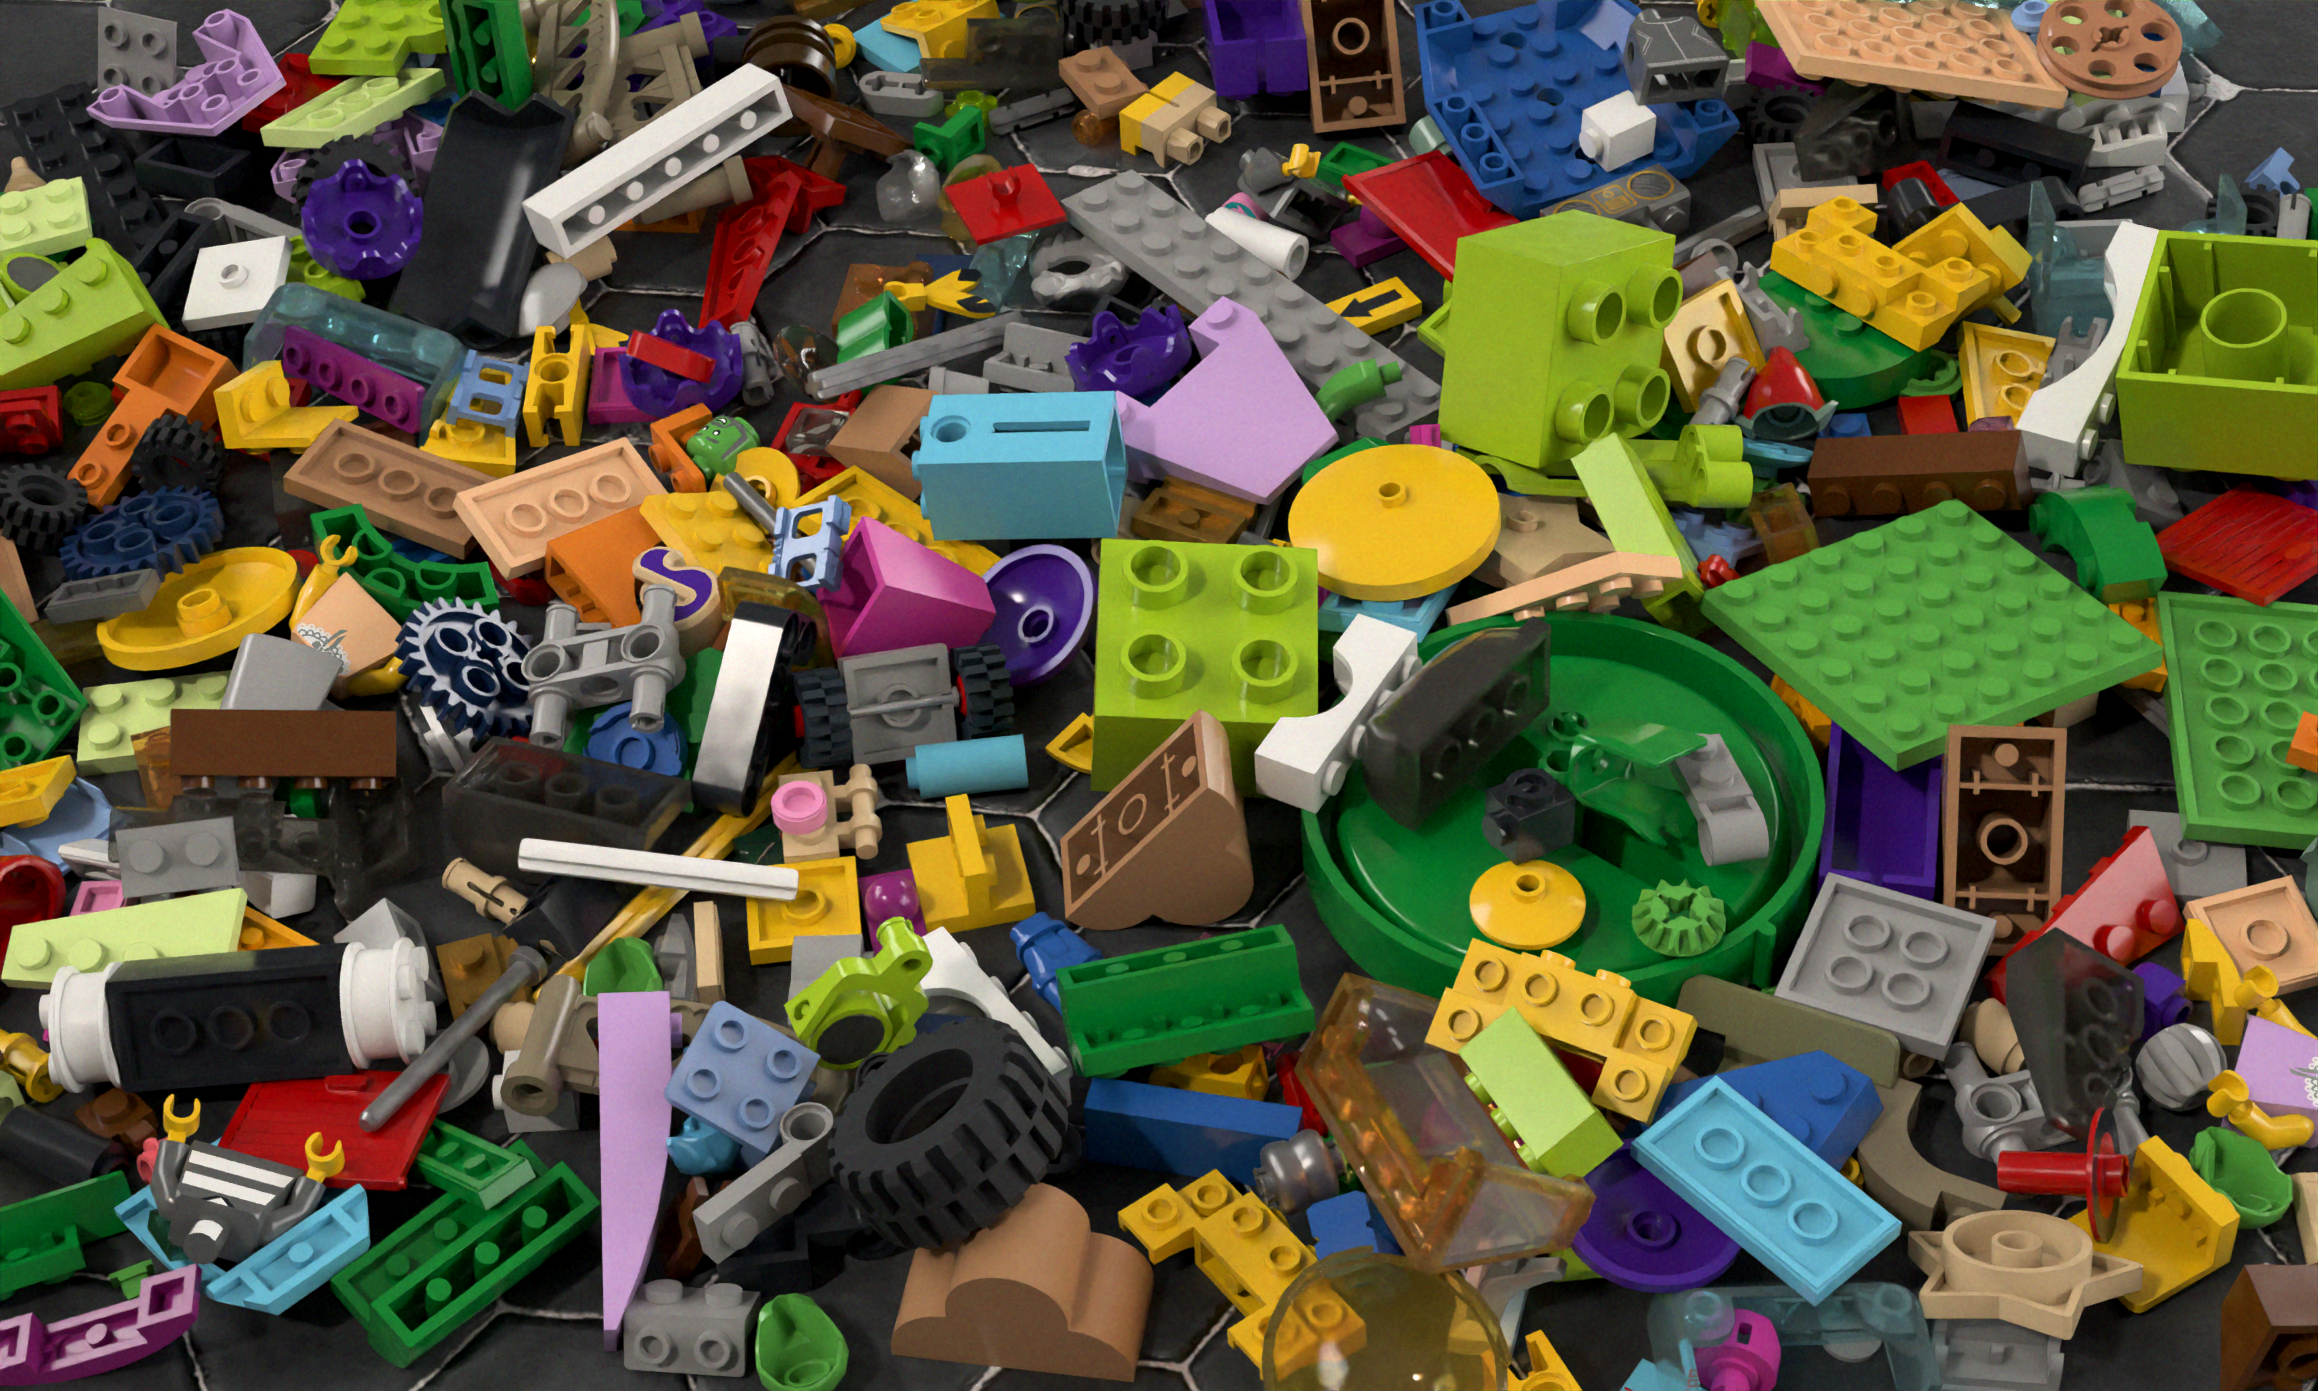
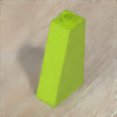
[1571,432,1715,638]

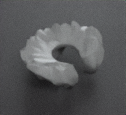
[1028,225,1133,305]

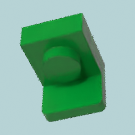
[913,104,986,176]

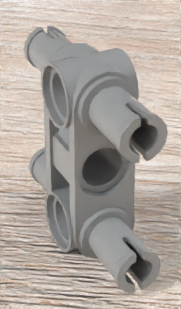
[521,584,687,752]
[1938,1014,2150,1201]

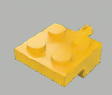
[1891,202,2033,327]

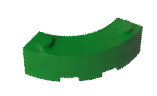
[2028,484,2168,605]
[310,503,502,627]

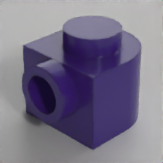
[2107,962,2193,1043]

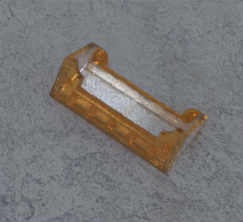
[1293,972,1597,1274]

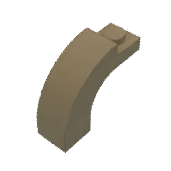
[1851,1077,2008,1237]

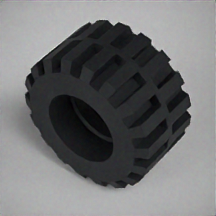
[291,134,419,234]

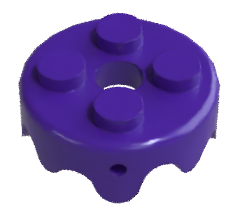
[301,159,423,280]
[1064,304,1192,399]
[617,309,744,419]

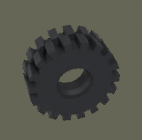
[1057,0,1169,46]

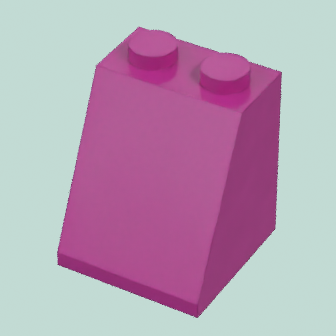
[815,516,996,663]

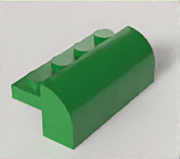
[439,0,534,110]
[1055,924,1317,1079]
[329,1138,601,1368]

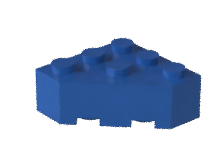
[1620,1050,1884,1172]

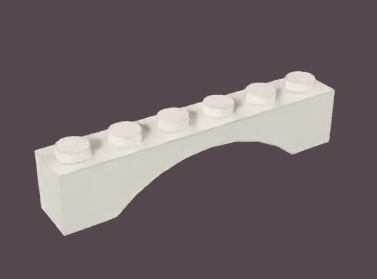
[2015,221,2159,478]

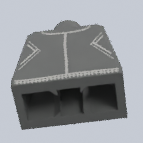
[1623,9,1730,106]

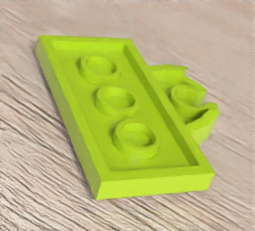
[308,0,448,76]

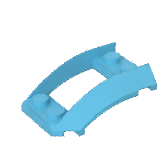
[114,1137,371,1316]

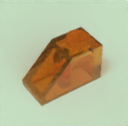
[1745,482,1821,567]

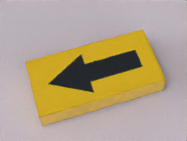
[1325,276,1422,336]

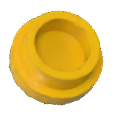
[823,23,857,69]

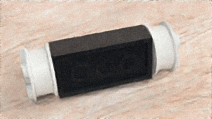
[39,937,437,1093]

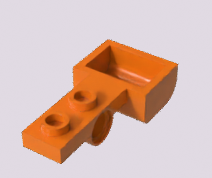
[66,322,239,514]

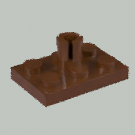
[781,83,916,180]

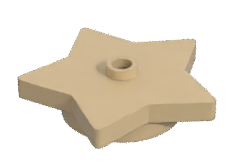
[1469,492,1616,589]
[1908,1210,2143,1340]

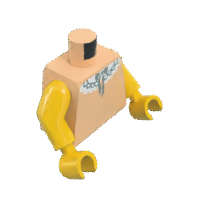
[289,535,410,700]

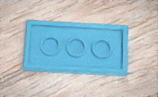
[1630,1076,1902,1307]

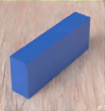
[1083,1076,1304,1187]

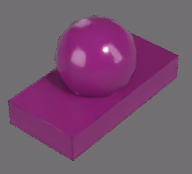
[1745,40,1836,107]
[1331,204,1410,269]
[857,868,927,956]

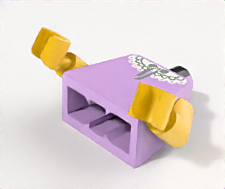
[2207,965,2318,1151]

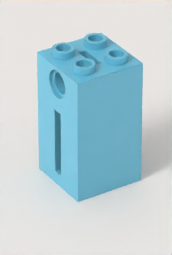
[912,391,1129,540]

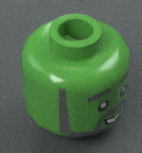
[686,415,761,486]

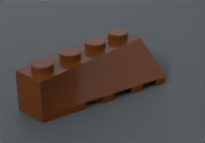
[1807,430,2035,517]
[169,709,396,791]
[2220,1263,2318,1391]

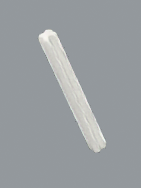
[518,838,799,902]

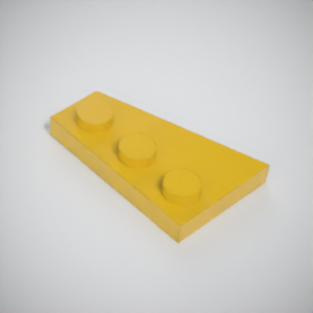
[1956,321,2057,432]
[419,368,516,479]

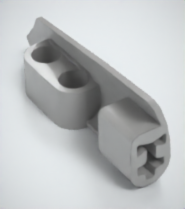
[173,633,342,844]

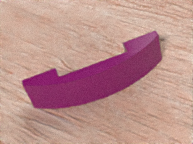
[0,1263,202,1386]

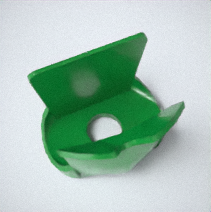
[1567,716,1708,848]

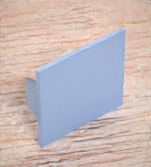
[0,777,136,876]

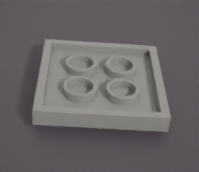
[1773,872,1997,1061]

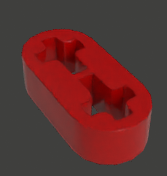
[626,330,717,384]

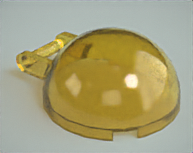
[1261,1245,1513,1391]

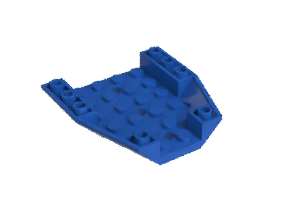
[1414,0,1740,221]

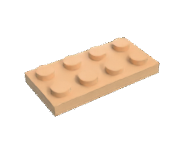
[452,437,669,581]
[1445,551,1683,627]

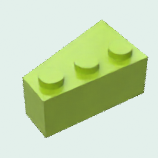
[1457,1005,1624,1191]

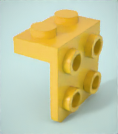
[880,0,1009,81]
[2067,1135,2240,1313]

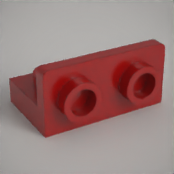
[733,155,846,234]

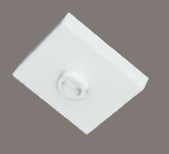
[182,235,293,332]

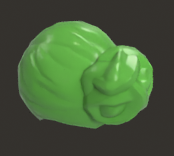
[583,936,664,1029]
[2189,1126,2293,1229]
[755,1293,849,1391]

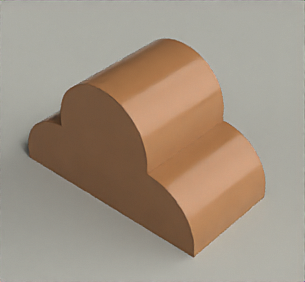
[1297,0,1406,134]
[1060,708,1254,930]
[1937,724,2067,956]
[891,1182,1155,1382]

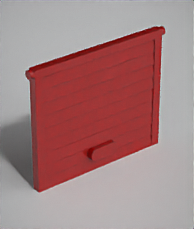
[1341,149,1521,283]
[2154,482,2318,607]
[217,1070,452,1191]

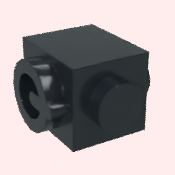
[1482,768,1576,865]

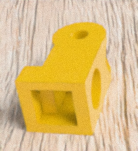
[1149,1044,1270,1102]

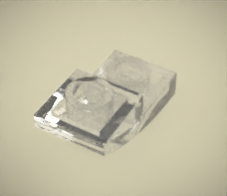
[654,913,700,1003]

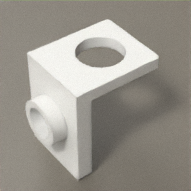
[420,706,509,781]

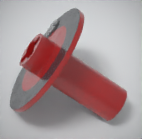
[1997,1107,2130,1244]

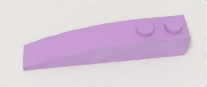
[598,991,682,1352]

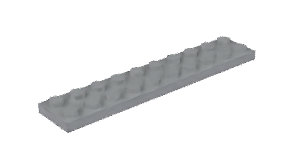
[1060,169,1442,445]

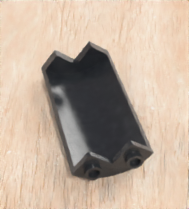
[381,89,576,351]

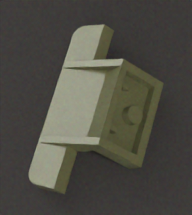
[1676,974,1900,1088]

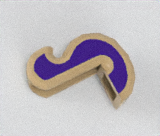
[632,546,731,659]

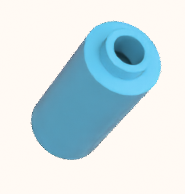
[905,734,1029,799]

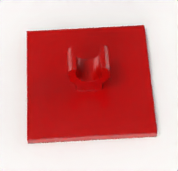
[944,163,1067,246]

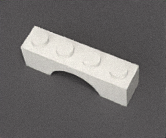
[1254,613,1422,814]
[920,926,1073,1106]

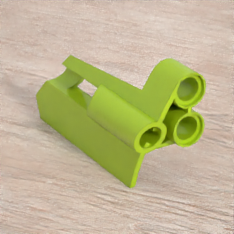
[1455,424,1753,509]

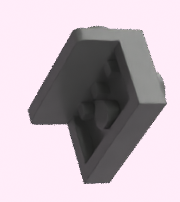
[2080,438,2184,532]

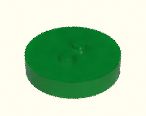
[1759,271,1933,410]

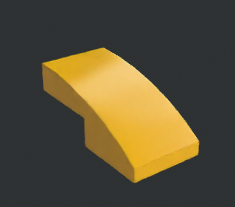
[2180,918,2248,1046]

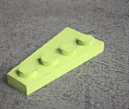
[1,888,248,990]

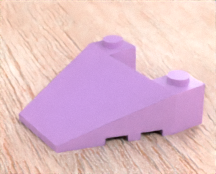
[1115,296,1339,505]

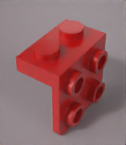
[0,385,64,455]

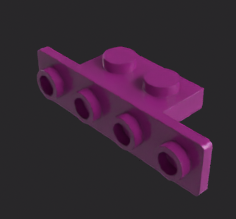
[283,325,426,434]

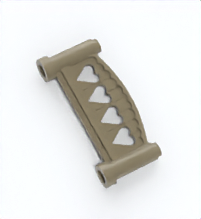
[519,0,620,172]
[603,11,754,225]
[500,974,858,1121]

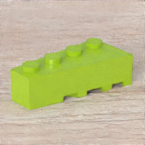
[0,241,172,391]

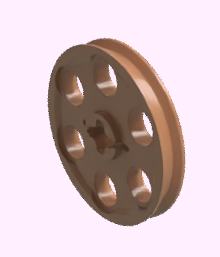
[2036,0,2182,100]

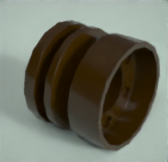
[741,15,837,138]

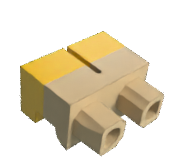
[1119,71,1231,169]

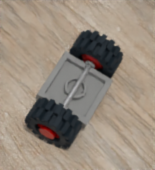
[785,642,1015,769]

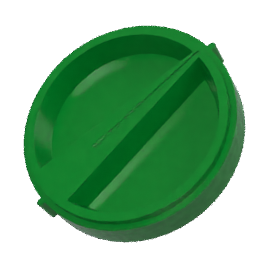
[1301,610,1825,1014]

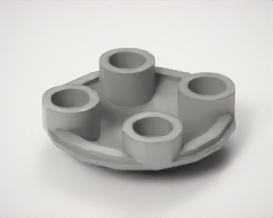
[511,262,588,339]

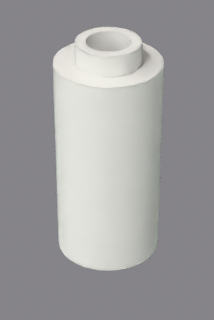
[1205,207,1309,281]

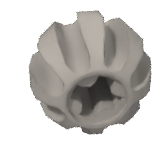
[2136,1023,2228,1112]

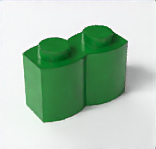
[836,290,913,401]

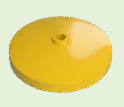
[1288,444,1501,601]
[97,547,304,671]

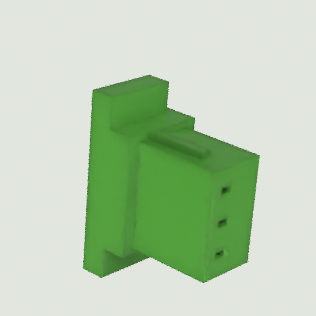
[109,1259,156,1301]

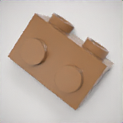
[1058,46,1149,120]

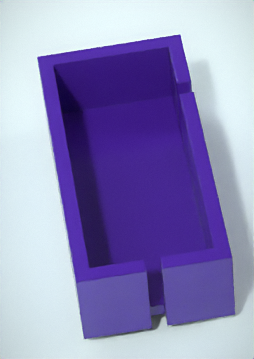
[1201,0,1308,100]
[1816,720,1942,902]

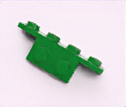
[0,1171,132,1301]

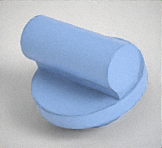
[2011,0,2051,46]

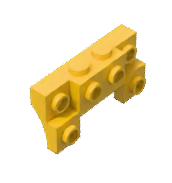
[1770,195,1991,352]
[1424,938,1698,1127]
[1118,1169,1365,1384]

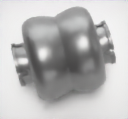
[1253,1129,1347,1216]

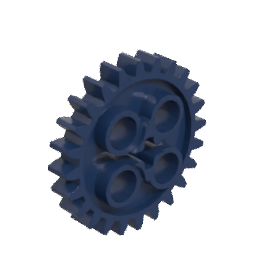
[59,485,226,583]
[394,597,534,745]

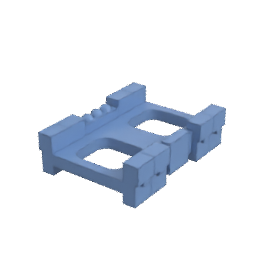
[446,349,530,438]
[765,495,852,604]

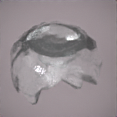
[876,150,941,222]

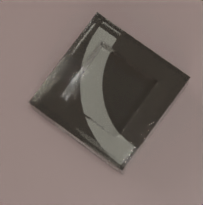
[785,407,850,457]

